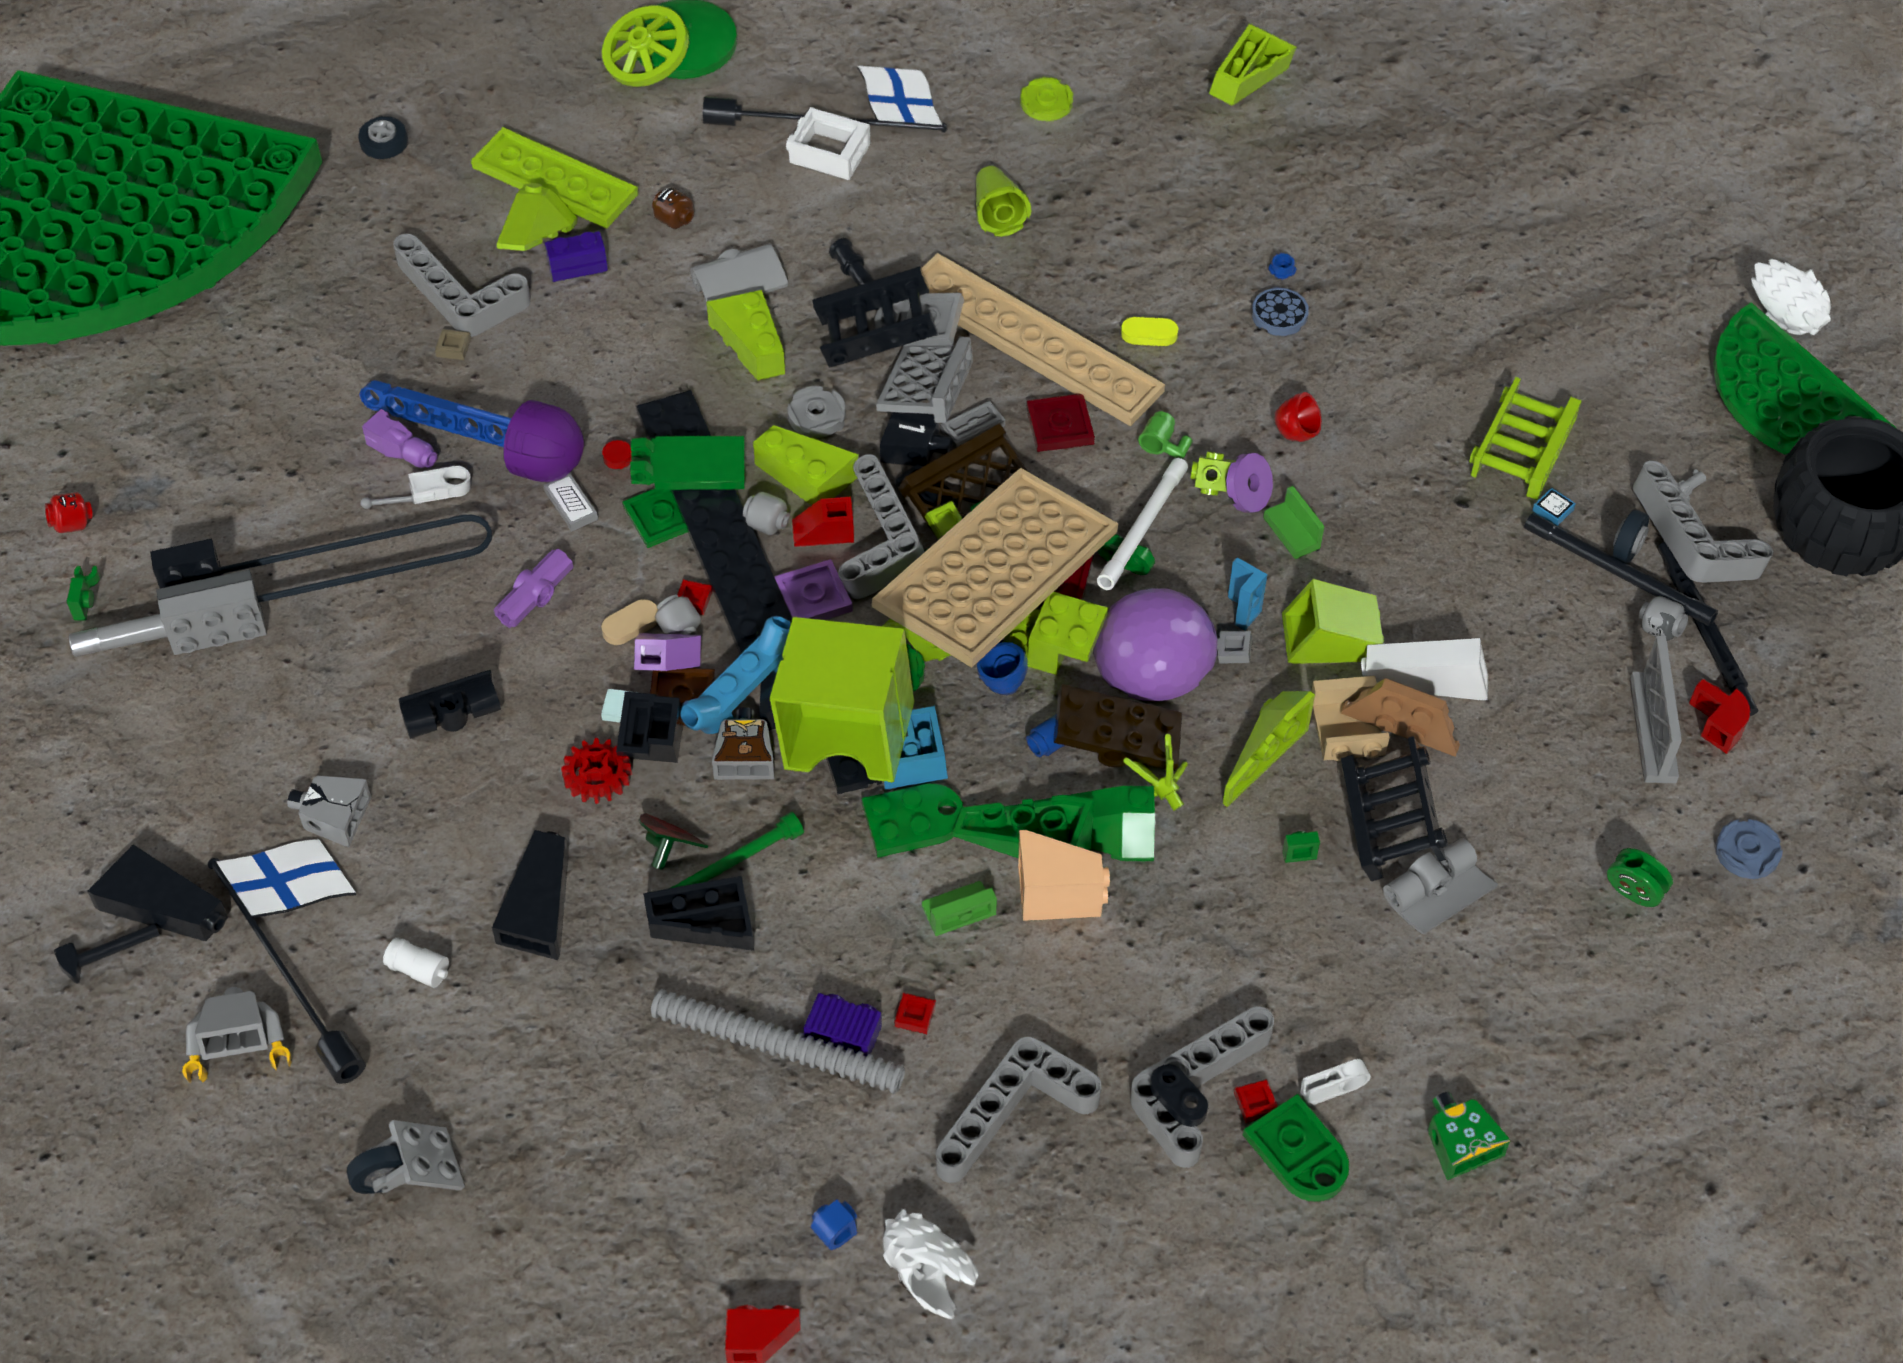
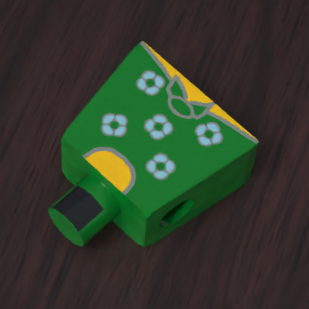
[1428,1092,1510,1181]

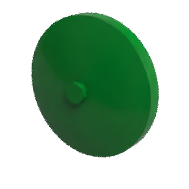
[633,0,737,79]

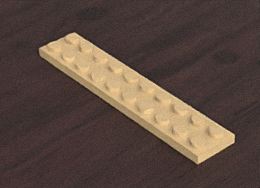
[921,253,1165,427]

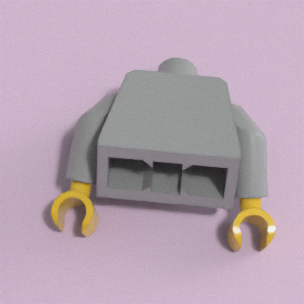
[182,987,292,1083]

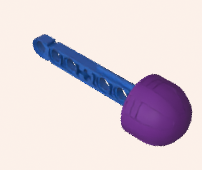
[360,380,584,482]

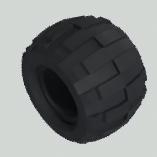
[1773,416,1903,577]

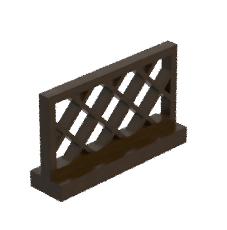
[899,423,1028,536]

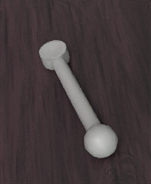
[360,495,421,509]

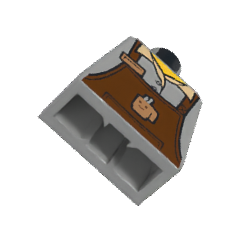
[712,708,775,780]

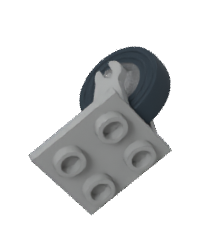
[347,1120,465,1194]

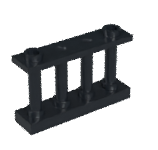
[812,266,938,368]
[1341,736,1448,882]

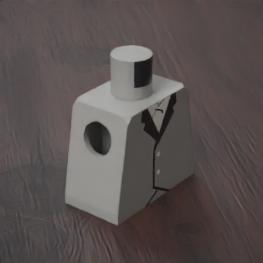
[287,776,371,847]

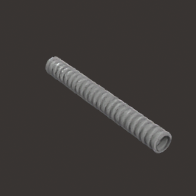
[651,989,905,1094]

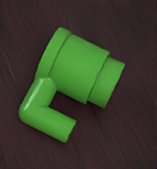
[1138,411,1192,459]

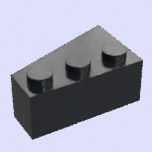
[643,876,754,951]

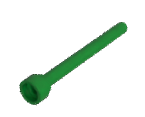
[670,811,804,888]

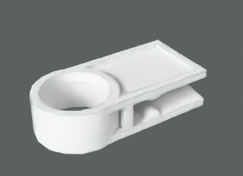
[408,466,471,504]
[1300,1059,1371,1107]

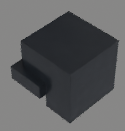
[616,692,683,763]

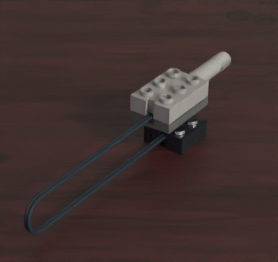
[69,514,492,657]

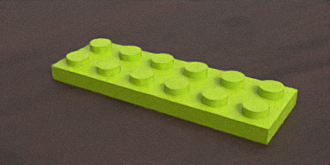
[471,127,638,229]

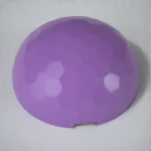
[1094,588,1217,701]

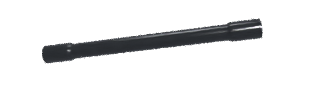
[1524,513,1718,626]

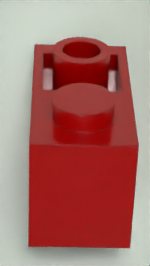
[792,497,854,547]
[725,1305,801,1363]

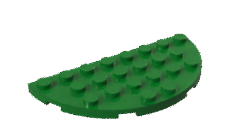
[1714,302,1896,455]

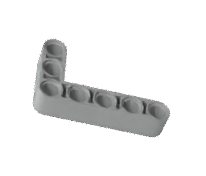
[393,233,530,337]
[838,454,925,599]
[1633,460,1773,583]
[1130,1007,1274,1168]
[936,1037,1101,1183]

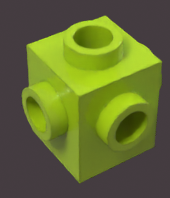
[1190,451,1236,495]

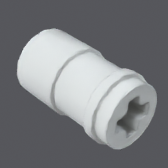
[383,938,449,988]

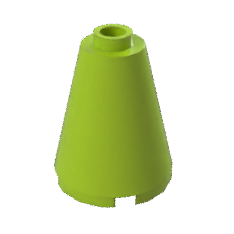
[976,166,1031,237]

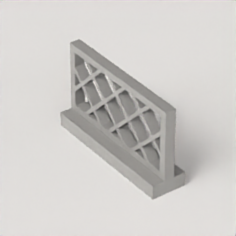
[876,337,973,423]
[1630,636,1682,783]

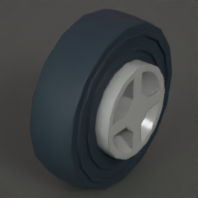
[358,116,408,159]
[1613,510,1649,564]

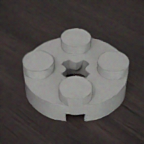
[787,386,846,439]

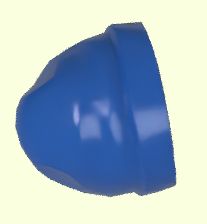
[977,642,1028,696]

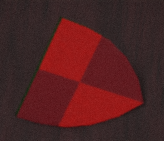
[638,813,708,870]

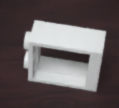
[786,107,870,180]

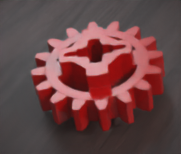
[561,738,632,804]

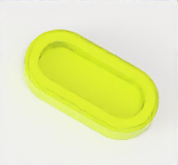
[1121,317,1178,346]

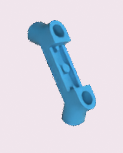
[680,616,791,734]

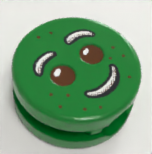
[1607,848,1673,907]

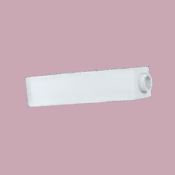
[1361,638,1488,700]

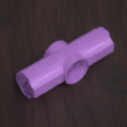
[494,548,573,628]

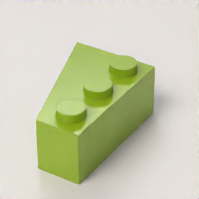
[1209,23,1296,106]
[706,290,785,380]
[753,425,859,506]

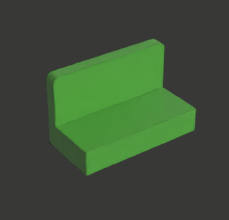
[1263,486,1324,559]
[922,881,997,936]

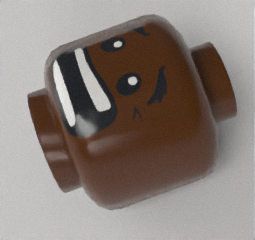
[652,188,694,229]

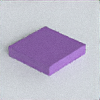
[774,559,853,620]

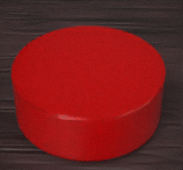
[602,440,632,469]

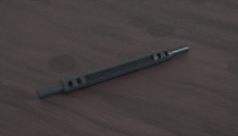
[1658,542,1759,716]

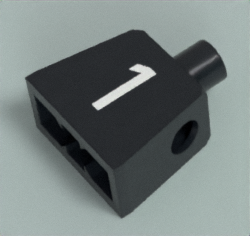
[880,412,953,467]

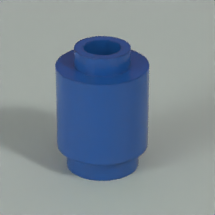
[1026,714,1065,758]

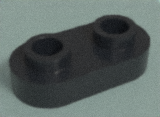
[1150,1065,1208,1127]

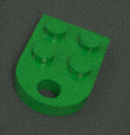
[861,784,963,858]
[1242,1094,1349,1202]

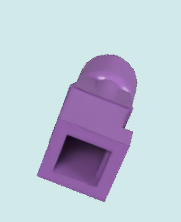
[362,409,437,468]

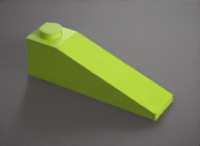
[497,183,577,251]
[1223,691,1315,807]

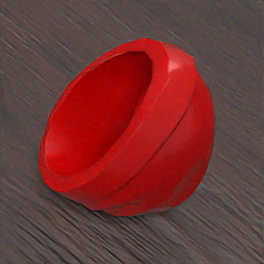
[1274,392,1322,442]

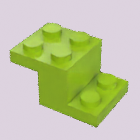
[1002,592,1108,675]

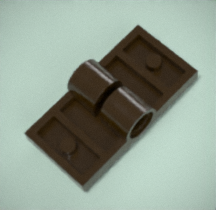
[1054,684,1182,771]

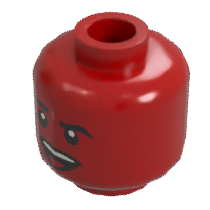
[45,492,93,533]

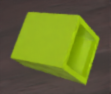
[1282,579,1384,664]

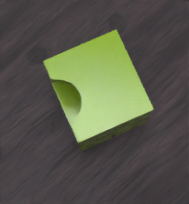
[770,617,914,782]

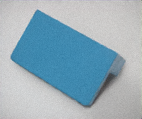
[1228,558,1267,631]

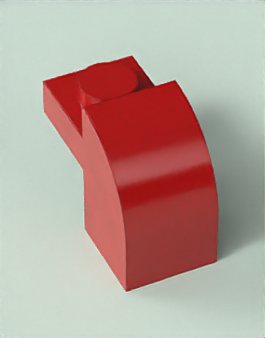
[1689,679,1750,754]

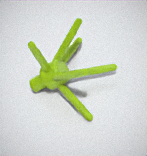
[1123,734,1188,811]

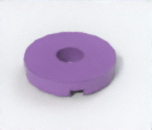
[1226,453,1273,512]

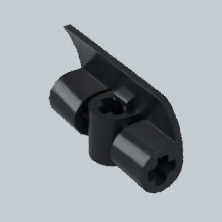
[398,670,501,739]

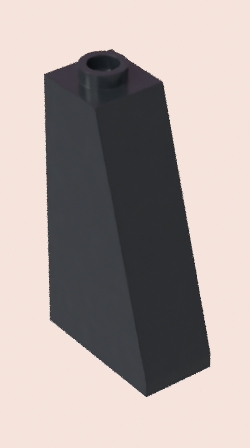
[492,830,569,960]
[87,845,228,942]

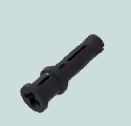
[829,238,879,310]

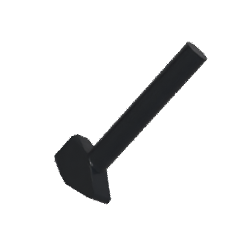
[54,923,160,984]

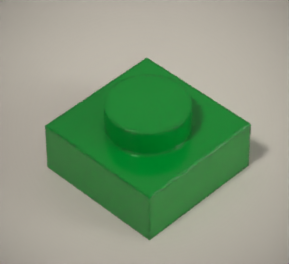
[1282,831,1320,863]

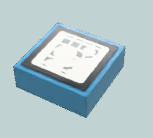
[1532,488,1576,526]

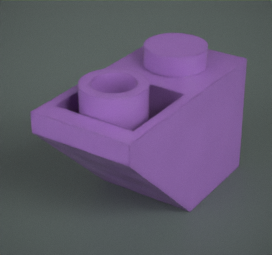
[634,633,701,671]

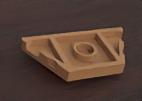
[1341,678,1460,757]

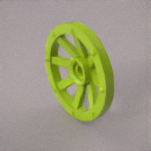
[602,5,689,87]

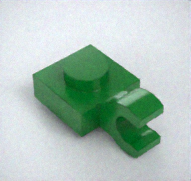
[67,566,100,620]

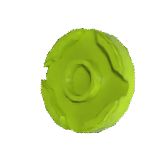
[1020,77,1073,121]

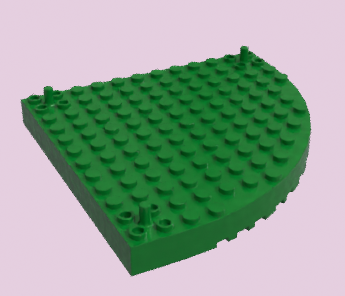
[0,70,322,346]

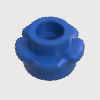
[1269,253,1296,279]

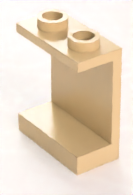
[1311,676,1390,761]

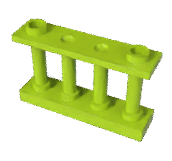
[1469,377,1582,500]

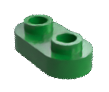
[1097,534,1155,575]

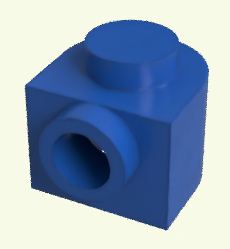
[811,1199,858,1250]

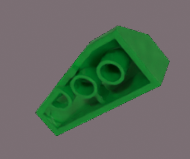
[1034,786,1155,861]
[952,795,1094,858]

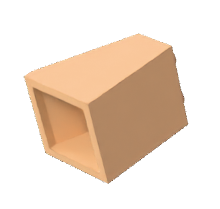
[1018,830,1110,921]

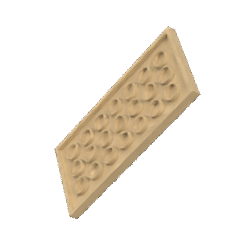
[872,468,1118,668]

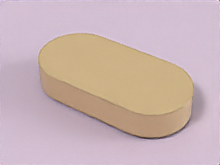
[601,600,658,645]

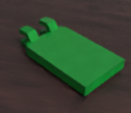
[630,436,745,490]

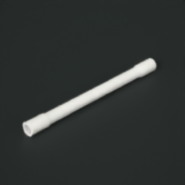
[1097,458,1188,590]

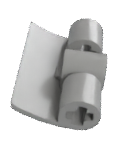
[690,244,788,302]
[1383,838,1498,934]

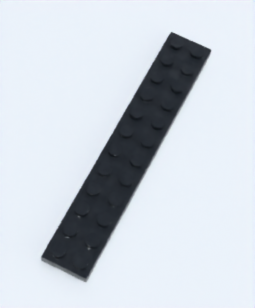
[636,390,793,655]

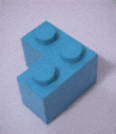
[884,706,948,790]

